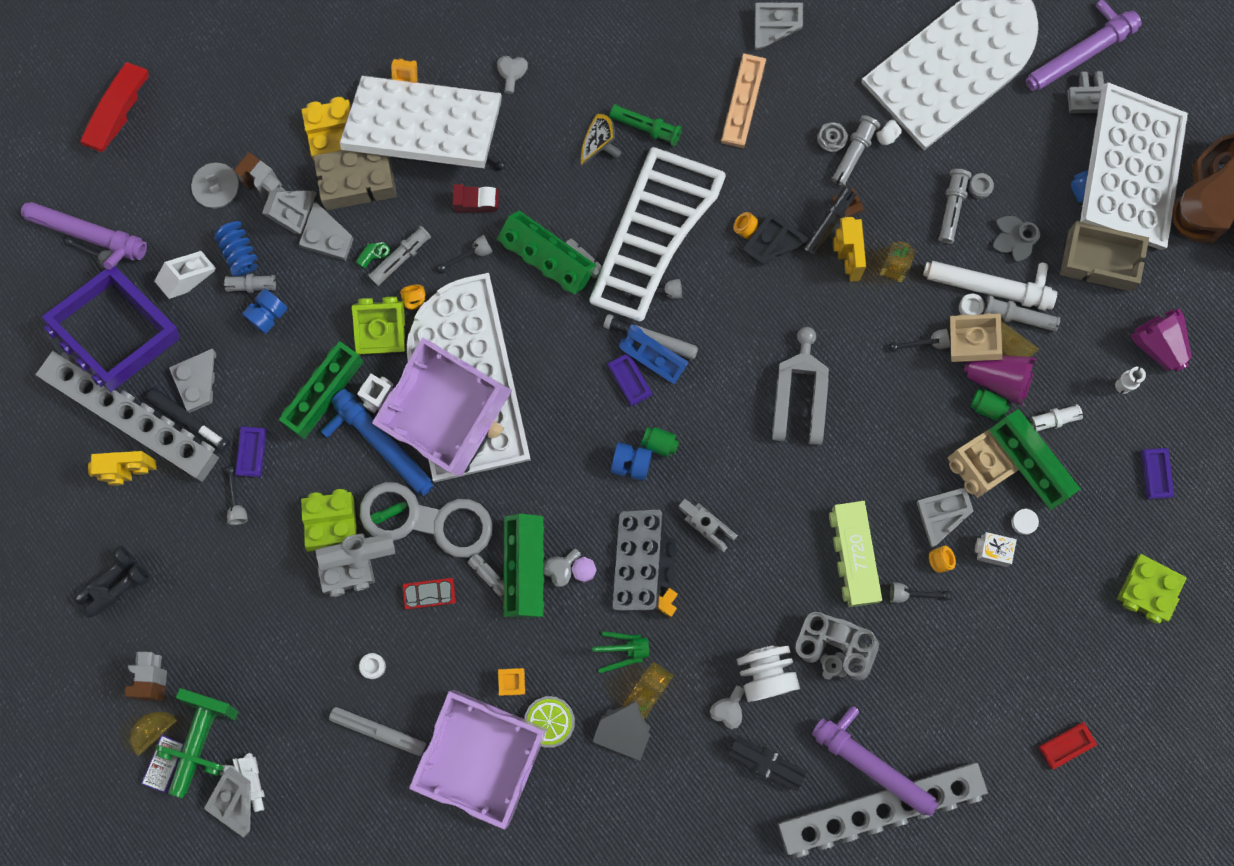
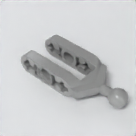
[772,327,829,445]

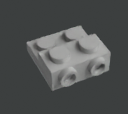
[318,533,375,597]

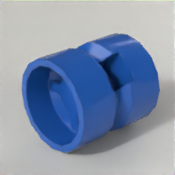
[242,288,288,334]
[611,442,652,482]

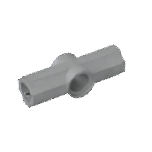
[316,533,395,571]

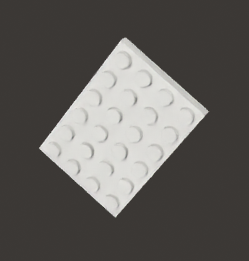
[340,76,501,168]
[1080,83,1188,250]

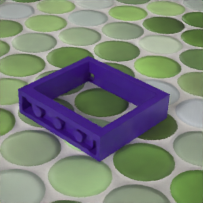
[42,266,180,393]

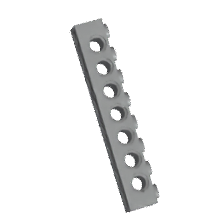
[36,351,219,482]
[777,763,988,858]

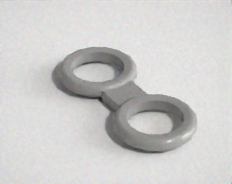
[360,482,493,557]

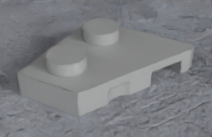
[755,3,803,50]
[262,191,317,235]
[299,202,353,261]
[169,349,216,413]
[916,488,973,548]
[204,767,251,838]

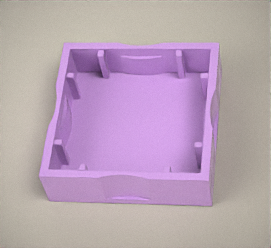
[372,337,512,476]
[409,690,548,829]

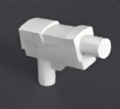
[220,753,265,812]

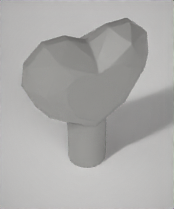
[497,56,528,94]
[543,548,581,587]
[710,685,745,729]

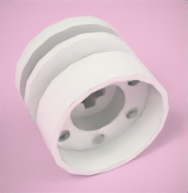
[737,646,800,702]

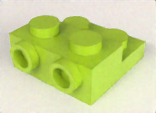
[352,297,406,354]
[302,489,357,552]
[1117,554,1187,624]

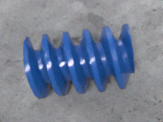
[214,221,258,276]

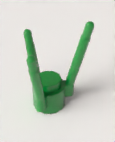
[592,631,649,673]

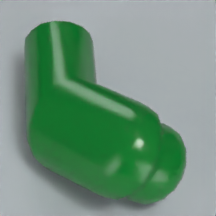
[355,242,390,269]

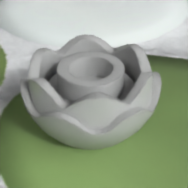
[817,123,848,152]

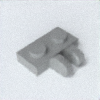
[1068,71,1104,113]

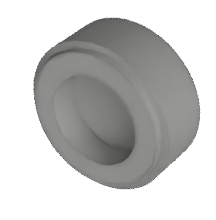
[968,173,994,199]

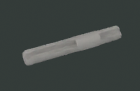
[329,707,426,756]

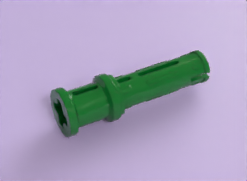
[609,104,682,146]

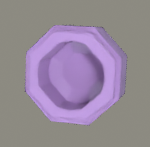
[571,557,597,583]

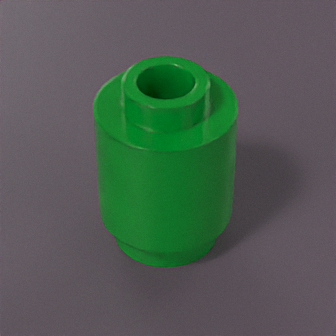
[970,389,1010,421]
[641,427,680,458]

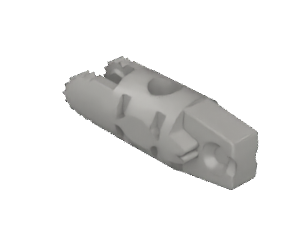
[678,499,738,553]

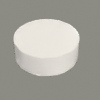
[959,294,985,315]
[1012,509,1039,535]
[359,653,386,679]

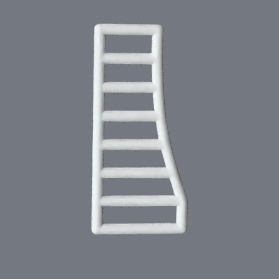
[589,147,726,321]

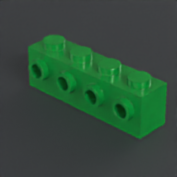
[497,210,597,294]
[279,341,364,439]
[989,409,1081,510]
[504,513,544,619]

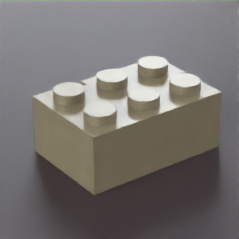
[314,150,397,210]
[1060,221,1149,292]

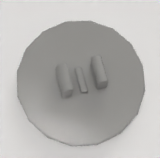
[191,163,239,209]

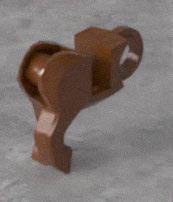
[1172,134,1234,244]

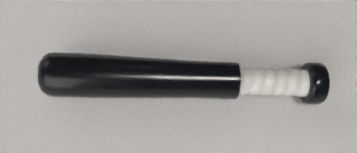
[146,388,230,452]

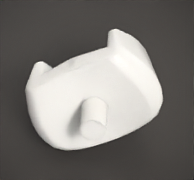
[876,120,901,145]

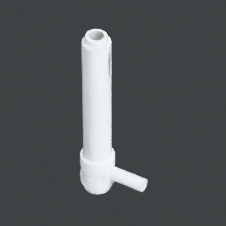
[923,261,1057,311]

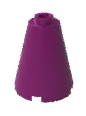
[964,355,1037,406]

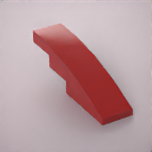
[80,62,149,153]

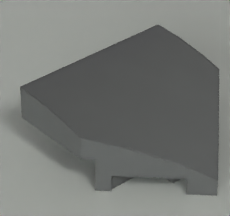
[593,700,650,761]

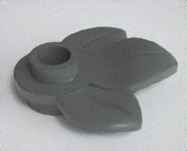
[993,216,1040,262]

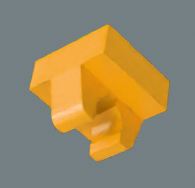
[391,59,417,83]
[658,588,677,619]
[498,668,525,696]

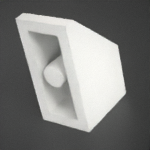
[155,251,216,299]

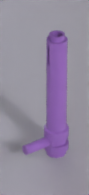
[1026,0,1142,91]
[21,202,147,270]
[812,706,939,817]

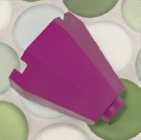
[1130,308,1192,372]

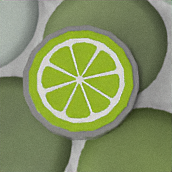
[524,696,575,748]

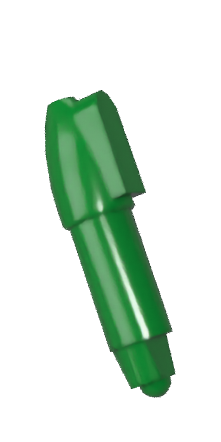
[370,501,408,525]

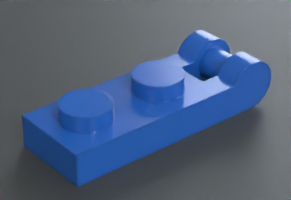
[619,325,689,384]

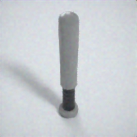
[603,314,698,360]

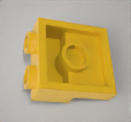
[302,97,352,160]
[833,217,866,282]
[88,451,156,486]

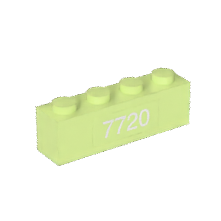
[829,501,882,607]

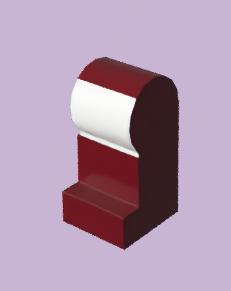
[453,184,499,213]

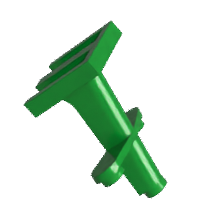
[155,688,238,798]

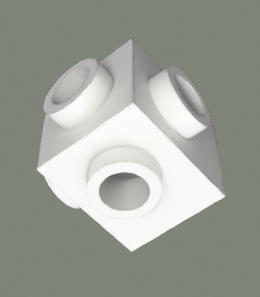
[357,374,394,413]

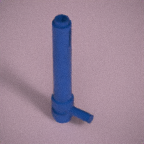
[321,389,434,496]

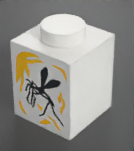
[975,532,1017,567]

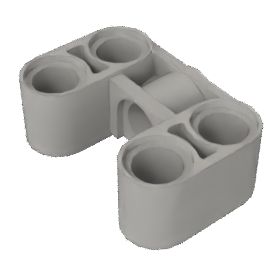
[795,612,879,681]

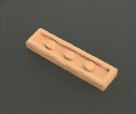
[721,53,766,148]

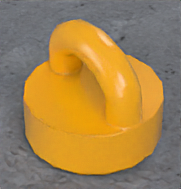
[734,212,759,239]
[400,284,426,310]
[929,546,956,573]

